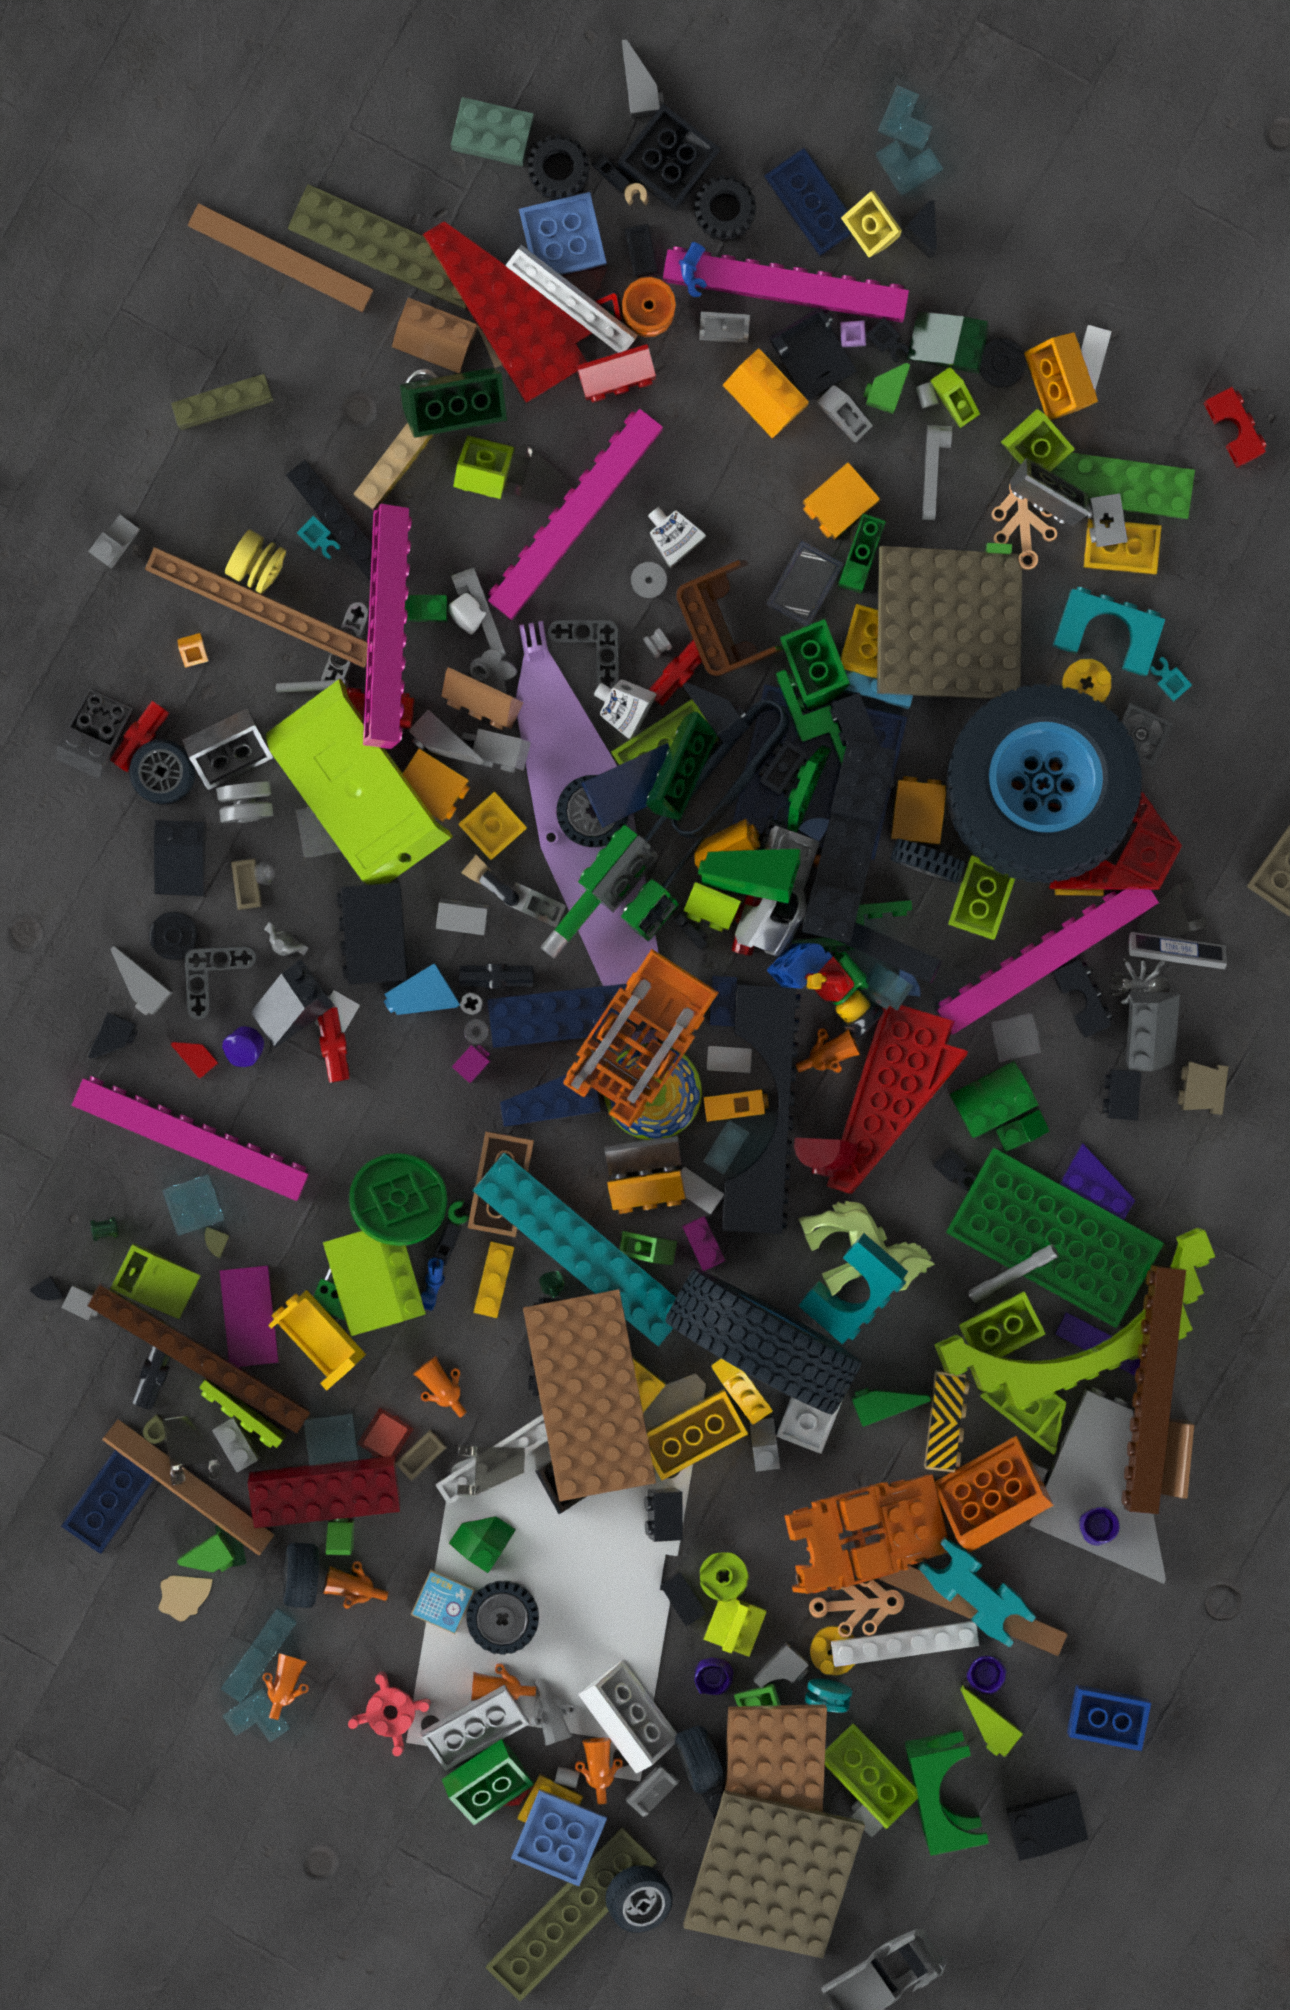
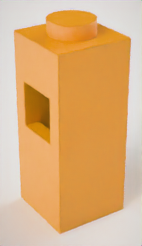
[703,1089,769,1122]

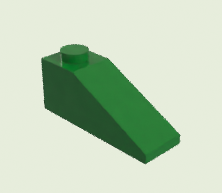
[405,595,448,623]
[851,1387,931,1427]

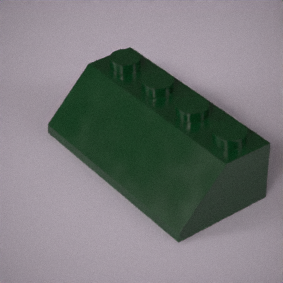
[400,368,507,438]
[646,711,717,820]

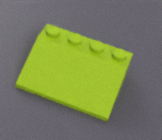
[323,1231,426,1336]

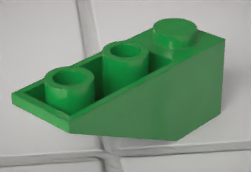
[838,514,886,594]

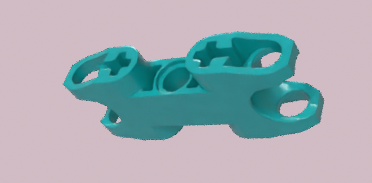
[918,1537,1036,1647]

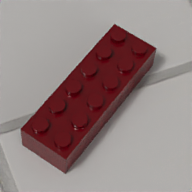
[248,1456,401,1528]

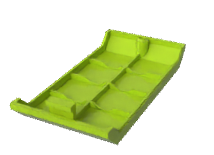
[265,678,453,885]

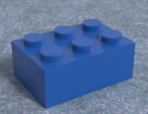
[1067,1685,1151,1751]

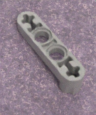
[922,425,952,520]
[451,567,507,658]
[321,602,369,681]

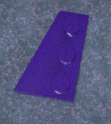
[1060,1143,1135,1220]

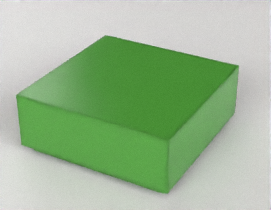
[985,543,1012,555]

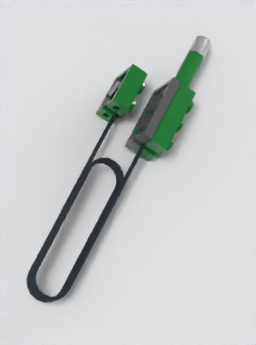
[541,700,789,958]

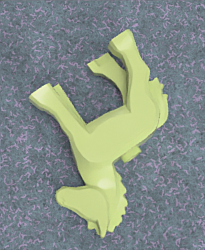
[798,1201,935,1296]

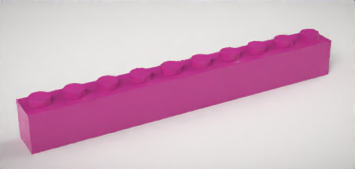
[663,247,909,323]
[488,409,663,621]
[363,504,412,749]
[936,890,1159,1035]
[71,1076,310,1201]

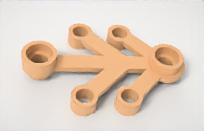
[991,484,1057,570]
[809,1578,904,1638]

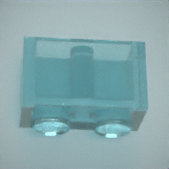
[863,963,913,1010]
[703,1119,750,1174]

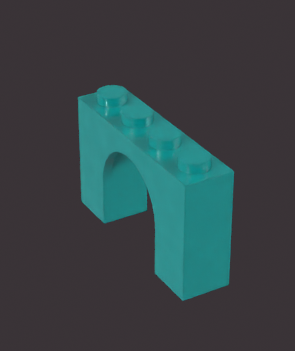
[1052,587,1165,677]
[798,1233,908,1344]

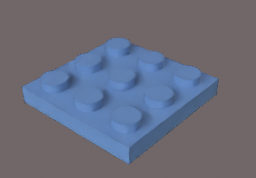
[519,192,607,276]
[511,1789,607,1886]

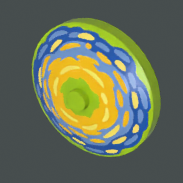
[604,1043,702,1140]

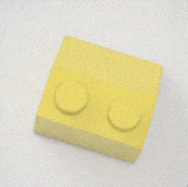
[841,190,902,257]

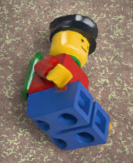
[767,943,884,1039]

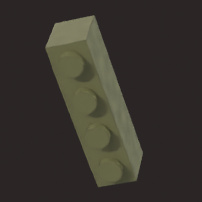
[171,374,274,430]

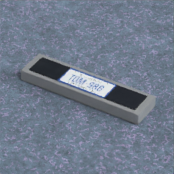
[1129,932,1227,969]

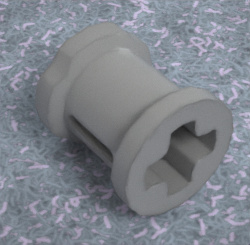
[460,993,483,1015]

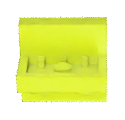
[704,1599,767,1657]

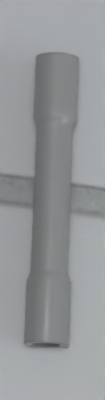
[968,1244,1059,1303]

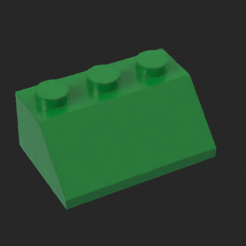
[780,619,850,711]
[949,1061,1039,1138]
[442,1739,534,1825]

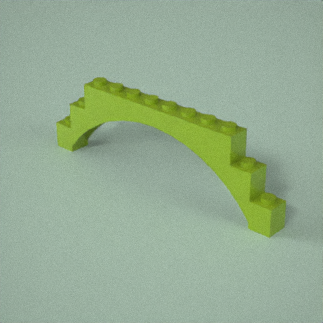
[934,1227,1215,1409]

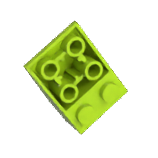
[110,1243,201,1319]

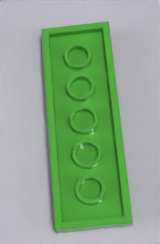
[1051,453,1195,519]

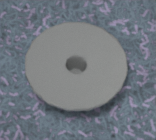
[631,562,667,598]

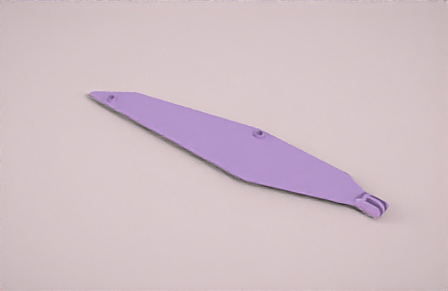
[516,621,659,1044]

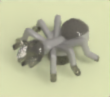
[1110,957,1171,1007]

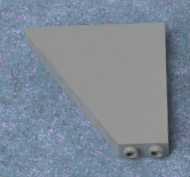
[1027,1387,1166,1584]

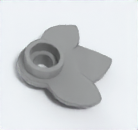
[470,649,517,693]

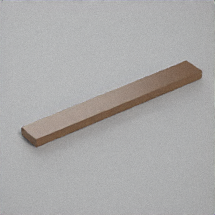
[188,203,373,313]
[102,1419,274,1555]
[878,1565,1068,1656]

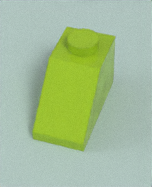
[930,367,980,428]

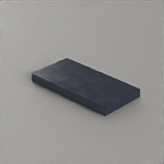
[764,148,852,257]
[581,743,670,828]
[61,1450,154,1554]

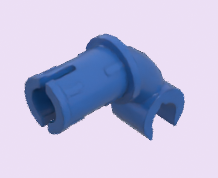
[679,242,707,297]
[421,1258,445,1311]

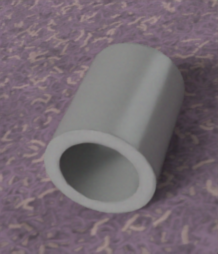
[916,382,938,409]
[554,1766,580,1788]

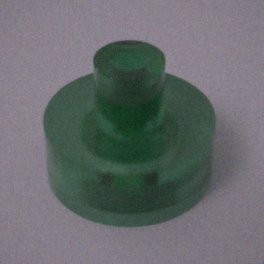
[539,1271,565,1297]

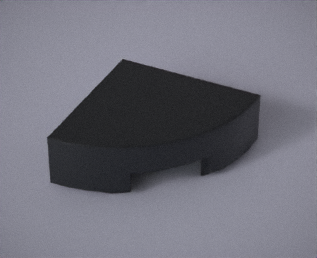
[29,1276,64,1301]

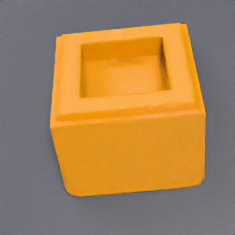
[177,633,208,668]

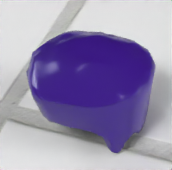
[222,1026,264,1067]
[1079,1507,1120,1546]
[967,1655,1007,1695]
[694,1657,734,1695]

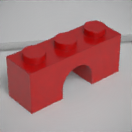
[1203,387,1266,468]

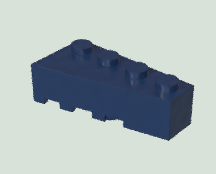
[500,1074,601,1127]

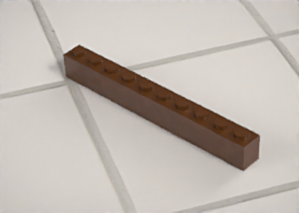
[1121,1265,1186,1514]
[87,1282,310,1433]

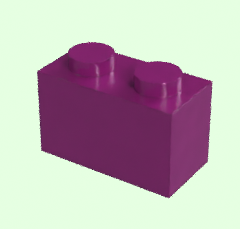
[452,1044,491,1083]
[682,1216,725,1271]

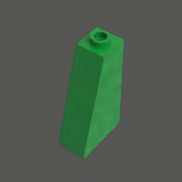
[698,849,801,903]

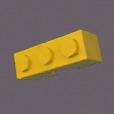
[711,1359,773,1425]

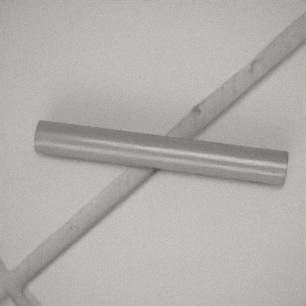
[276,679,348,693]

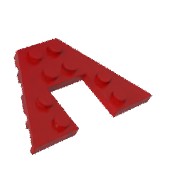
[1049,792,1182,890]

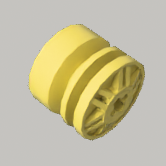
[225,529,286,594]

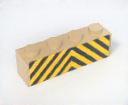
[354,423,434,511]
[924,1370,970,1472]

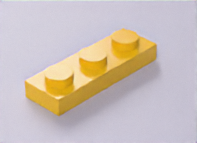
[473,1241,515,1318]

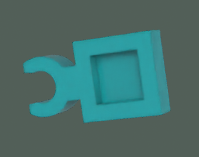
[297,516,341,560]
[1149,657,1192,702]

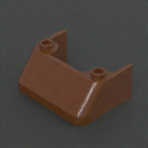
[676,560,784,676]

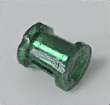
[90,1217,119,1242]

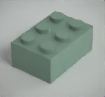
[451,97,534,167]

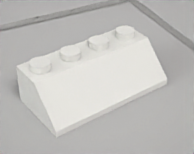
[578,1660,677,1773]

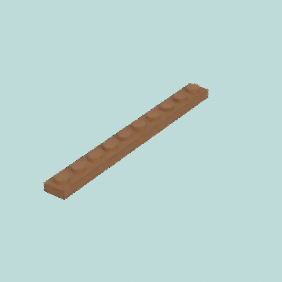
[145,547,368,668]

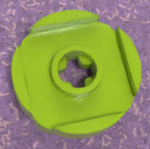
[700,1552,749,1602]

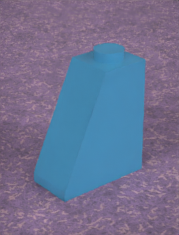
[384,963,460,1015]

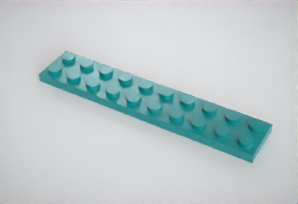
[472,1153,676,1346]

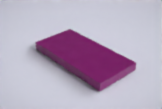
[219,1265,279,1367]

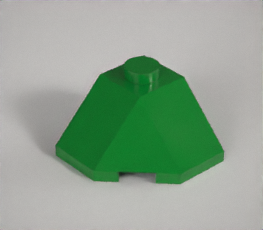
[449,1516,516,1573]

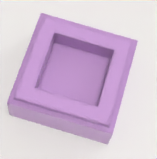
[840,321,866,348]

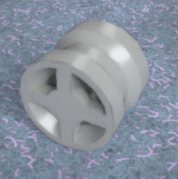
[643,628,673,659]

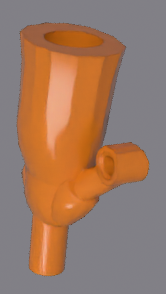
[796,1028,861,1073]
[413,1356,467,1418]
[322,1561,388,1609]
[262,1653,309,1720]
[471,1663,536,1701]
[575,1737,623,1804]

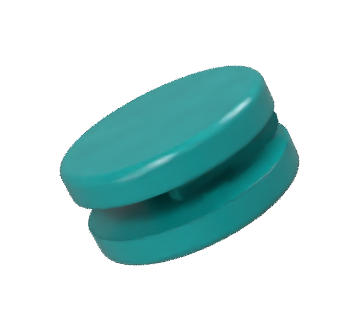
[805,1678,853,1713]

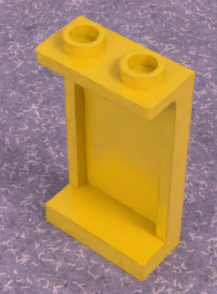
[268,1290,366,1390]

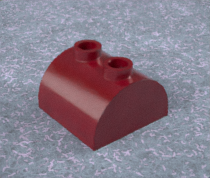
[794,1138,858,1177]

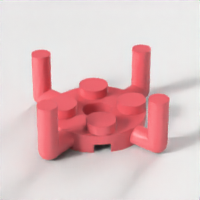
[348,1671,431,1756]

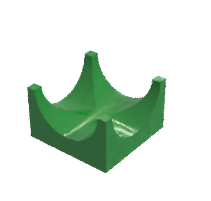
[904,1730,989,1856]

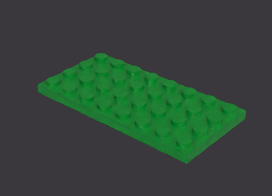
[946,1147,1164,1328]

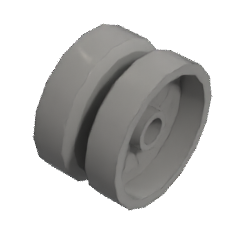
[216,782,274,823]

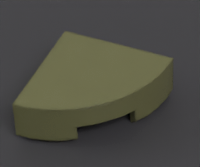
[205,1226,230,1258]

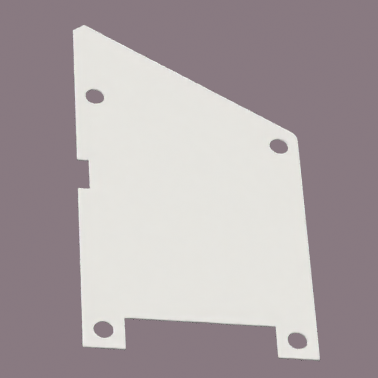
[406,1373,706,1781]

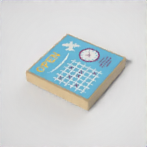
[411,1569,475,1634]

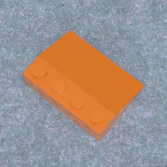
[935,1436,1054,1553]

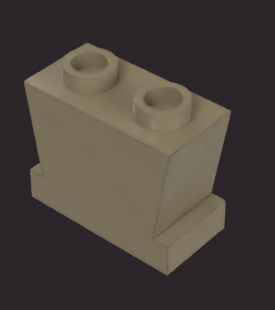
[1178,1061,1229,1115]

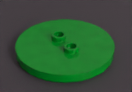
[349,1153,447,1246]

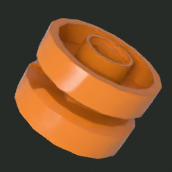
[621,277,676,338]

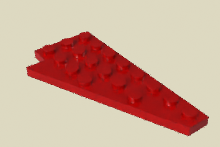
[423,221,593,403]
[827,1000,968,1194]

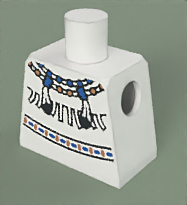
[648,507,706,568]
[594,680,657,739]

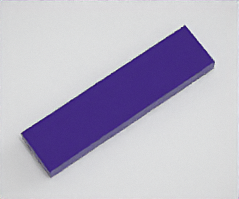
[1054,1312,1141,1376]

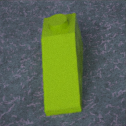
[960,1685,1023,1757]

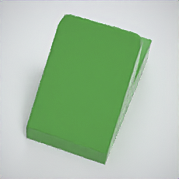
[734,1682,781,1706]

